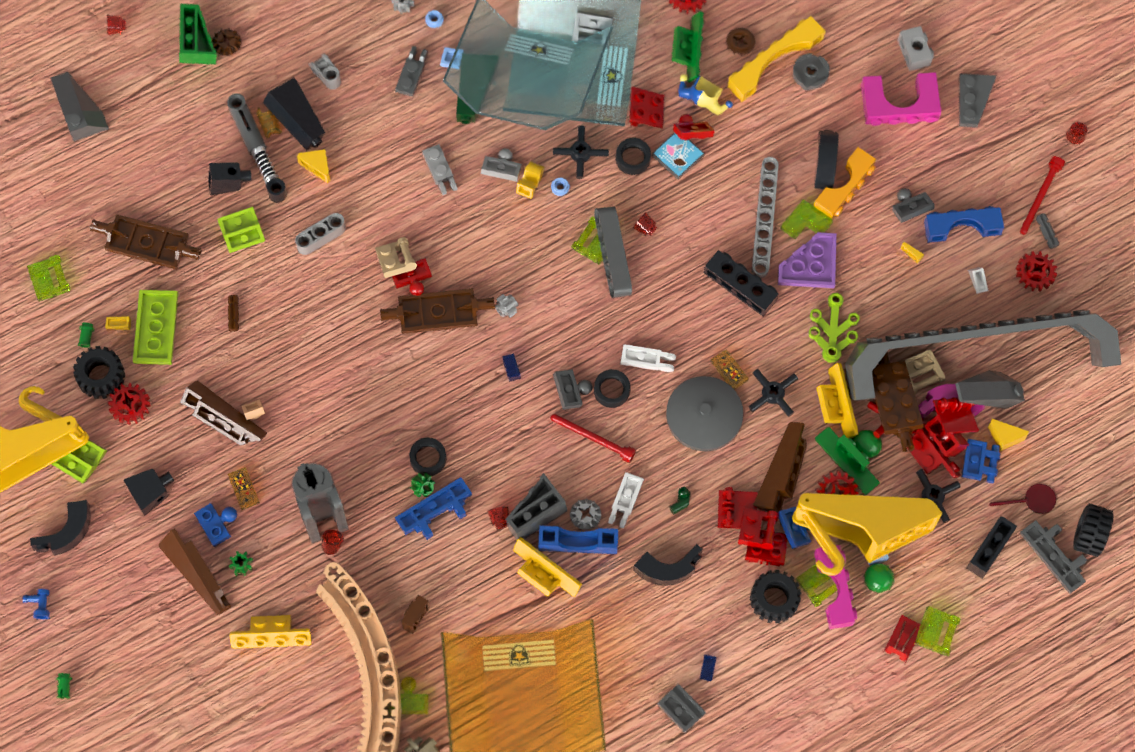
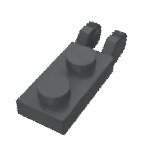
[395,46,428,97]

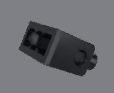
[208,162,252,195]
[124,469,174,516]

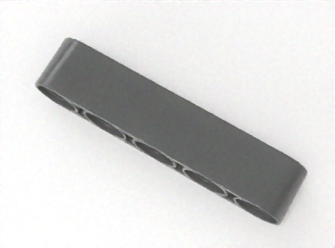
[594,206,632,298]

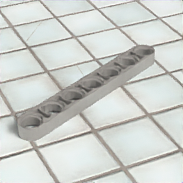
[752,157,779,278]

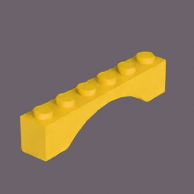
[728,16,825,102]

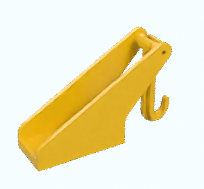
[0,386,89,493]
[792,493,942,576]

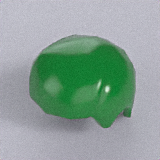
[852,430,882,459]
[864,563,895,593]

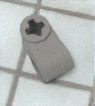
[309,53,341,89]

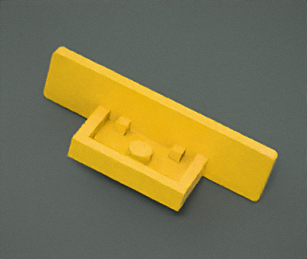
[816,363,858,439]
[513,537,582,597]
[230,615,311,648]

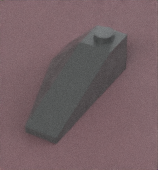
[51,72,109,141]
[955,370,1025,409]

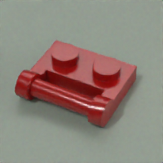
[738,508,779,550]

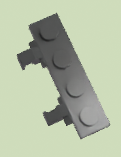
[1020,520,1088,594]

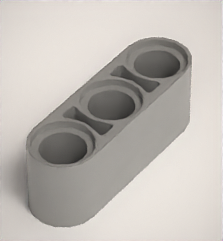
[295,213,346,255]

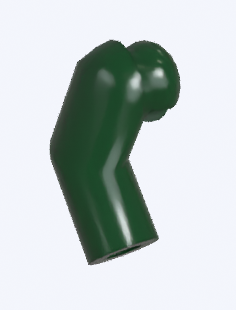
[669,487,691,515]

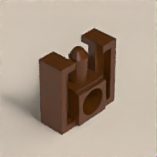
[401,595,430,634]

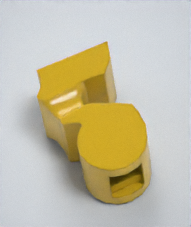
[516,161,544,199]

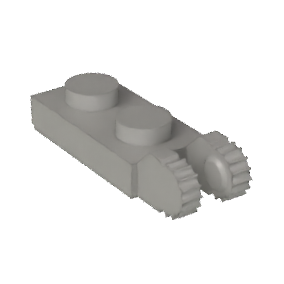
[422,144,457,195]

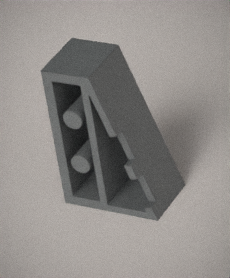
[506,473,567,540]

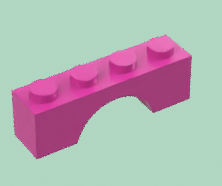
[814,545,857,629]

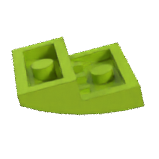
[217,207,265,253]
[52,440,107,484]

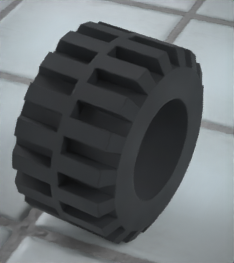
[73,346,125,399]
[1073,503,1114,557]
[750,570,801,624]

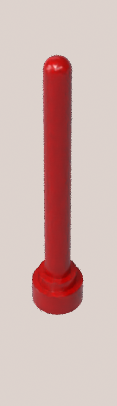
[1020,156,1065,235]
[550,414,636,463]

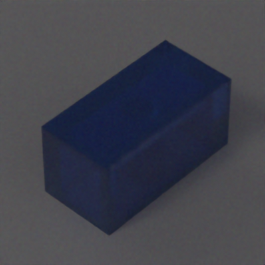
[502,353,521,382]

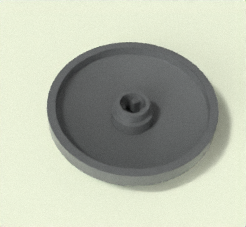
[666,376,743,452]

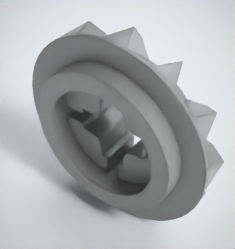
[570,498,601,530]

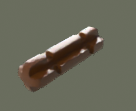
[228,295,239,332]

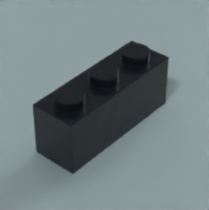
[966,516,1017,579]

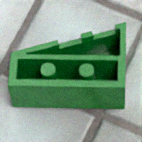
[179,4,217,65]

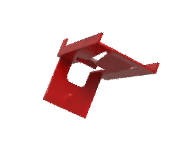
[883,615,924,663]

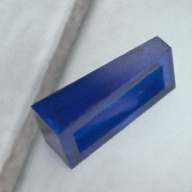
[700,654,717,682]

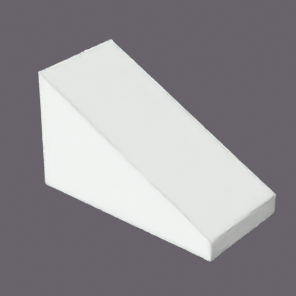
[968,267,988,294]

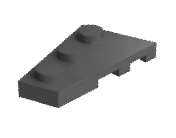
[959,74,996,128]

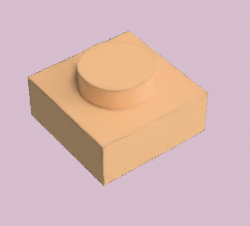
[241,399,265,420]

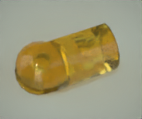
[256,107,282,138]

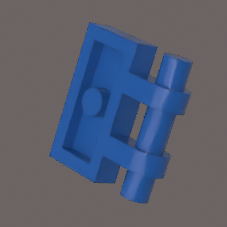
[961,439,1000,484]

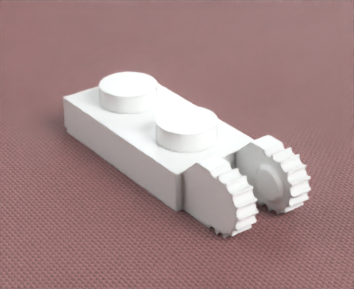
[620,345,676,372]
[608,472,644,529]

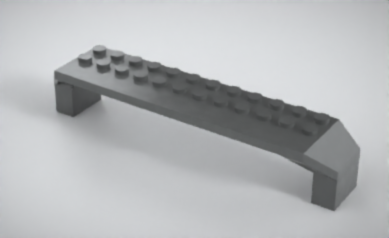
[845,310,1122,401]

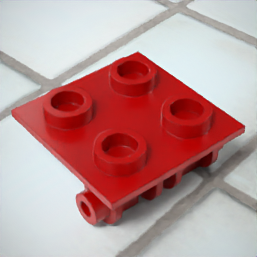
[629,86,664,129]
[933,397,979,434]
[717,487,758,529]
[745,530,787,567]

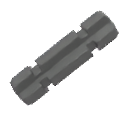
[1036,213,1059,249]

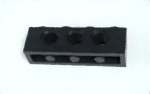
[704,250,779,317]

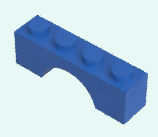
[924,206,1004,243]
[539,526,618,554]

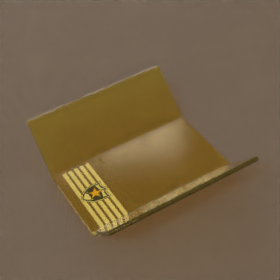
[441,619,606,752]

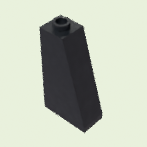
[263,78,325,151]

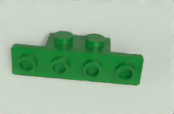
[671,11,704,83]
[815,427,880,495]

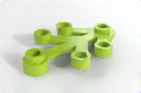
[808,293,860,363]

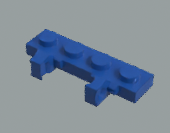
[395,477,472,540]

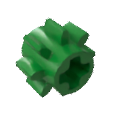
[410,473,435,497]
[229,551,253,576]

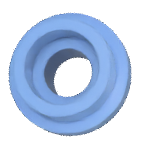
[425,10,444,28]
[551,178,570,196]

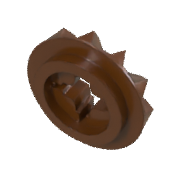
[212,27,241,56]
[726,28,755,56]

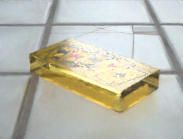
[711,349,749,390]
[227,467,260,510]

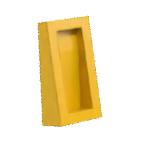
[900,242,924,264]
[105,316,131,330]

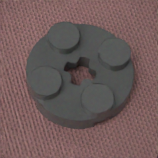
[793,53,830,91]

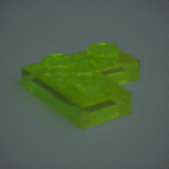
[780,199,833,239]

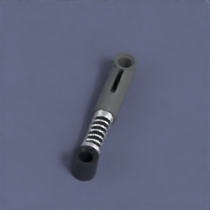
[227,93,287,203]

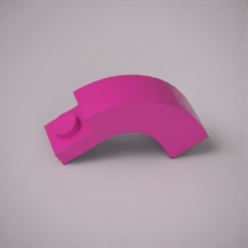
[918,384,986,419]

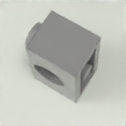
[898,26,934,71]

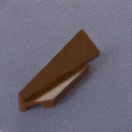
[180,381,267,445]
[753,422,807,513]
[159,528,232,615]

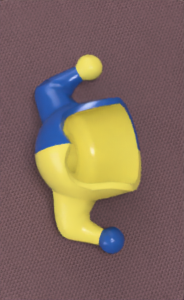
[678,74,733,115]

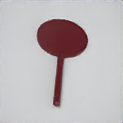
[989,484,1056,514]

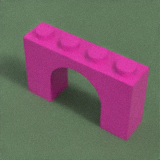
[861,72,941,126]

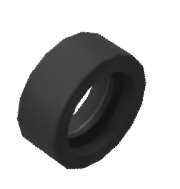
[615,138,651,175]
[594,369,630,408]
[409,437,447,476]

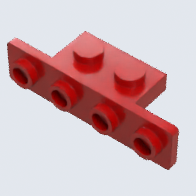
[907,419,961,478]

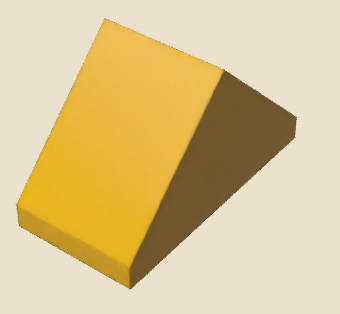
[297,149,330,183]
[988,419,1029,451]

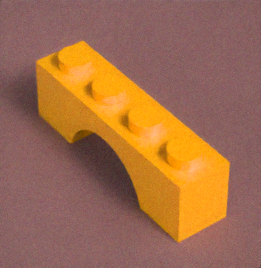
[813,147,876,221]

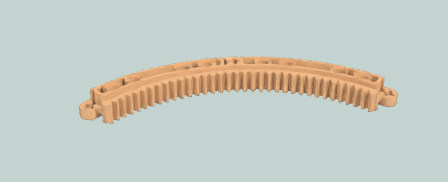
[316,562,402,752]

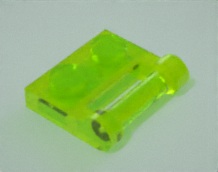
[571,216,603,265]
[27,255,71,302]
[796,564,848,608]
[915,606,961,656]

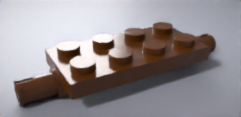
[90,214,202,270]
[380,288,495,334]
[872,352,923,452]

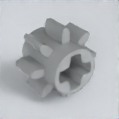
[392,0,414,14]
[495,294,518,318]

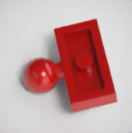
[673,114,715,140]
[391,258,432,296]

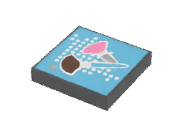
[652,133,705,180]

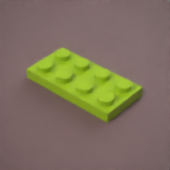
[133,290,178,365]

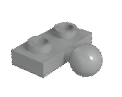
[481,148,522,182]

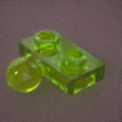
[388,676,429,715]

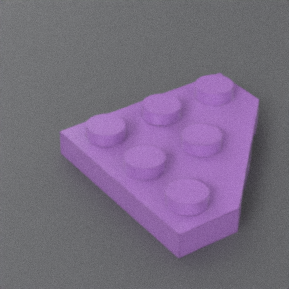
[778,232,837,289]

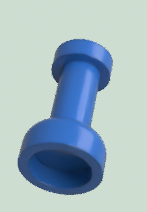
[23,589,50,620]

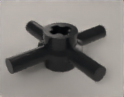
[553,125,609,179]
[748,369,798,417]
[916,469,961,523]

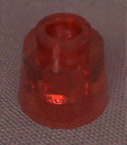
[107,15,126,35]
[1066,122,1087,145]
[633,212,657,236]
[487,506,509,529]
[321,530,344,555]

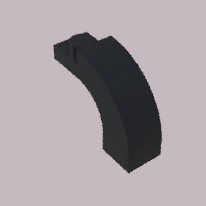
[814,130,839,189]
[30,500,91,556]
[633,544,702,586]

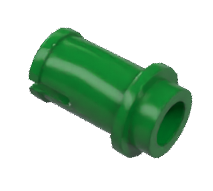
[78,322,95,348]
[56,673,72,699]

